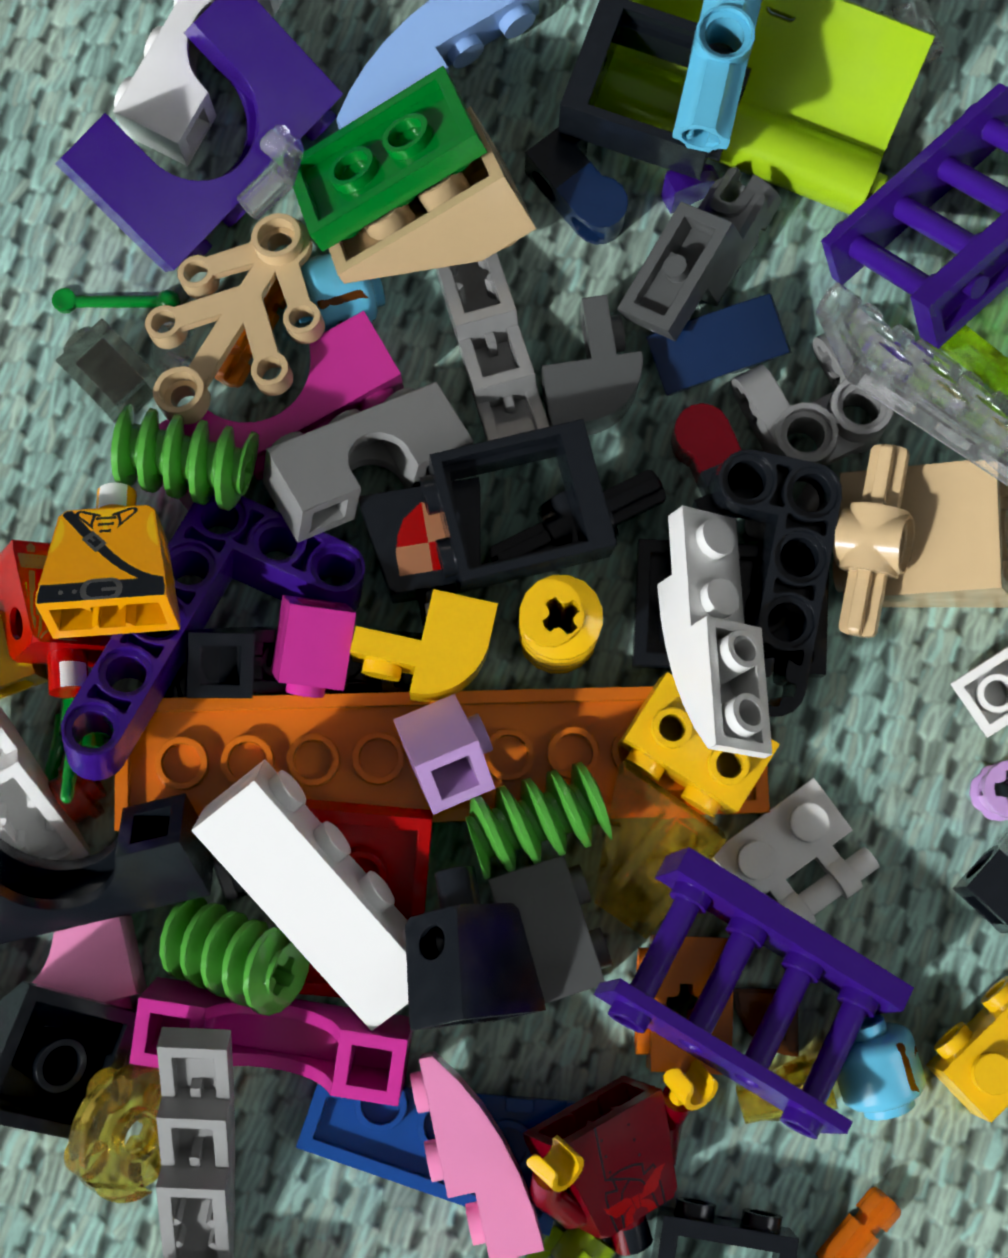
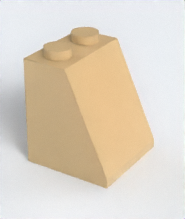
[833,457,1008,608]

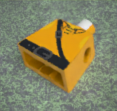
[35,482,181,639]

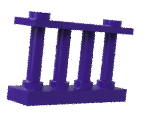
[821,83,1008,349]
[593,847,914,1139]

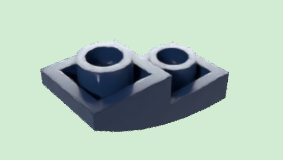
[646,293,792,396]

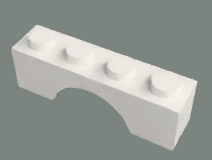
[113,0,284,166]

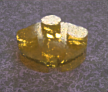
[64,1064,162,1203]

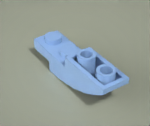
[336,0,539,129]

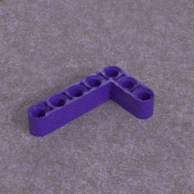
[61,494,365,781]

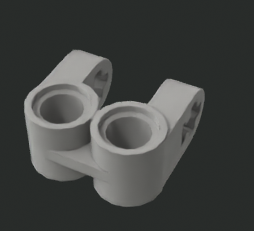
[731,324,894,466]

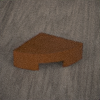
[733,988,799,1057]

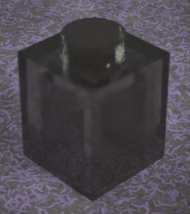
[55,318,158,424]

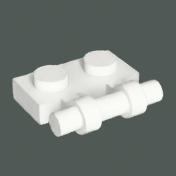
[709,778,880,924]

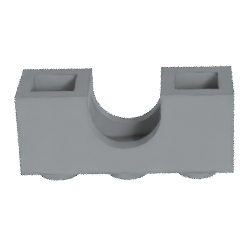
[262,382,474,543]

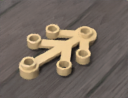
[145,213,325,424]

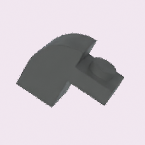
[541,295,643,436]

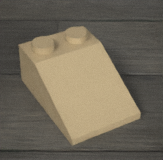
[329,106,536,284]

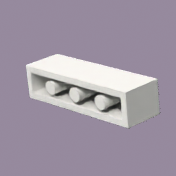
[191,759,408,1031]

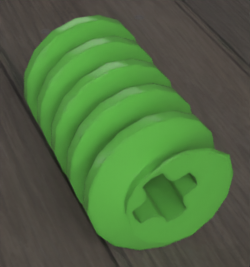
[111,403,259,511]
[465,762,613,880]
[159,897,310,1016]

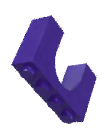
[55,0,343,272]

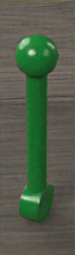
[52,288,181,314]

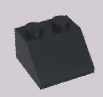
[0,981,137,1144]

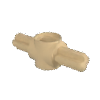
[833,444,915,638]

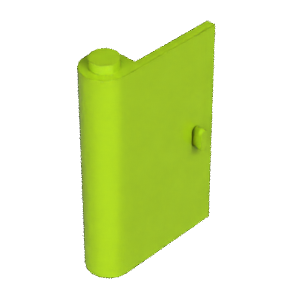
[595,0,935,215]

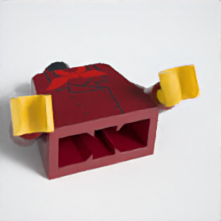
[522,1059,718,1256]

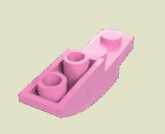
[410,1051,545,1258]

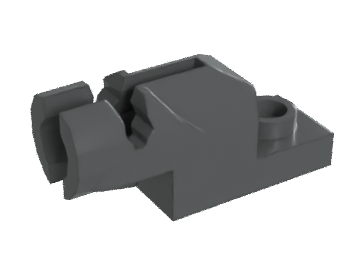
[617,167,782,342]

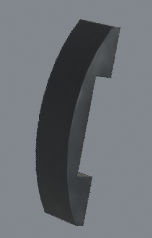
[185,627,423,698]

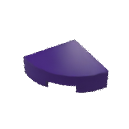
[661,164,720,214]

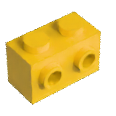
[618,672,780,817]
[926,976,1008,1123]

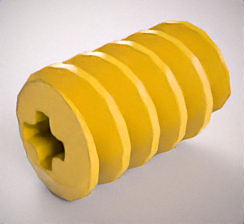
[519,575,603,674]

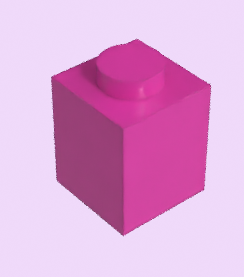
[271,595,356,698]

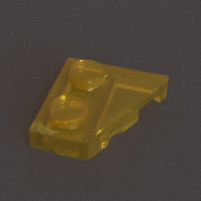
[594,760,727,939]

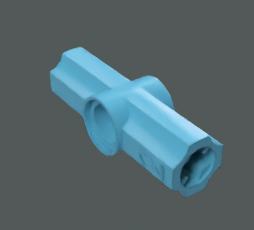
[672,0,762,153]

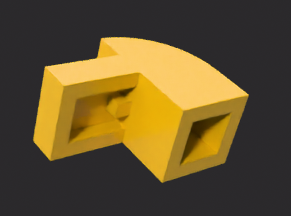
[350,589,498,702]

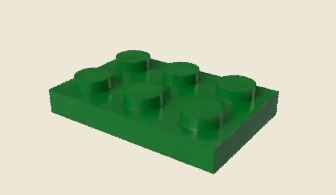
[285,65,487,252]

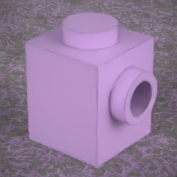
[393,694,495,815]

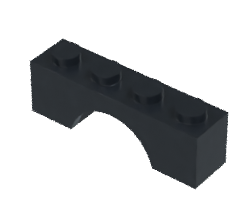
[0,793,215,944]

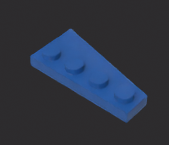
[296,1083,577,1236]

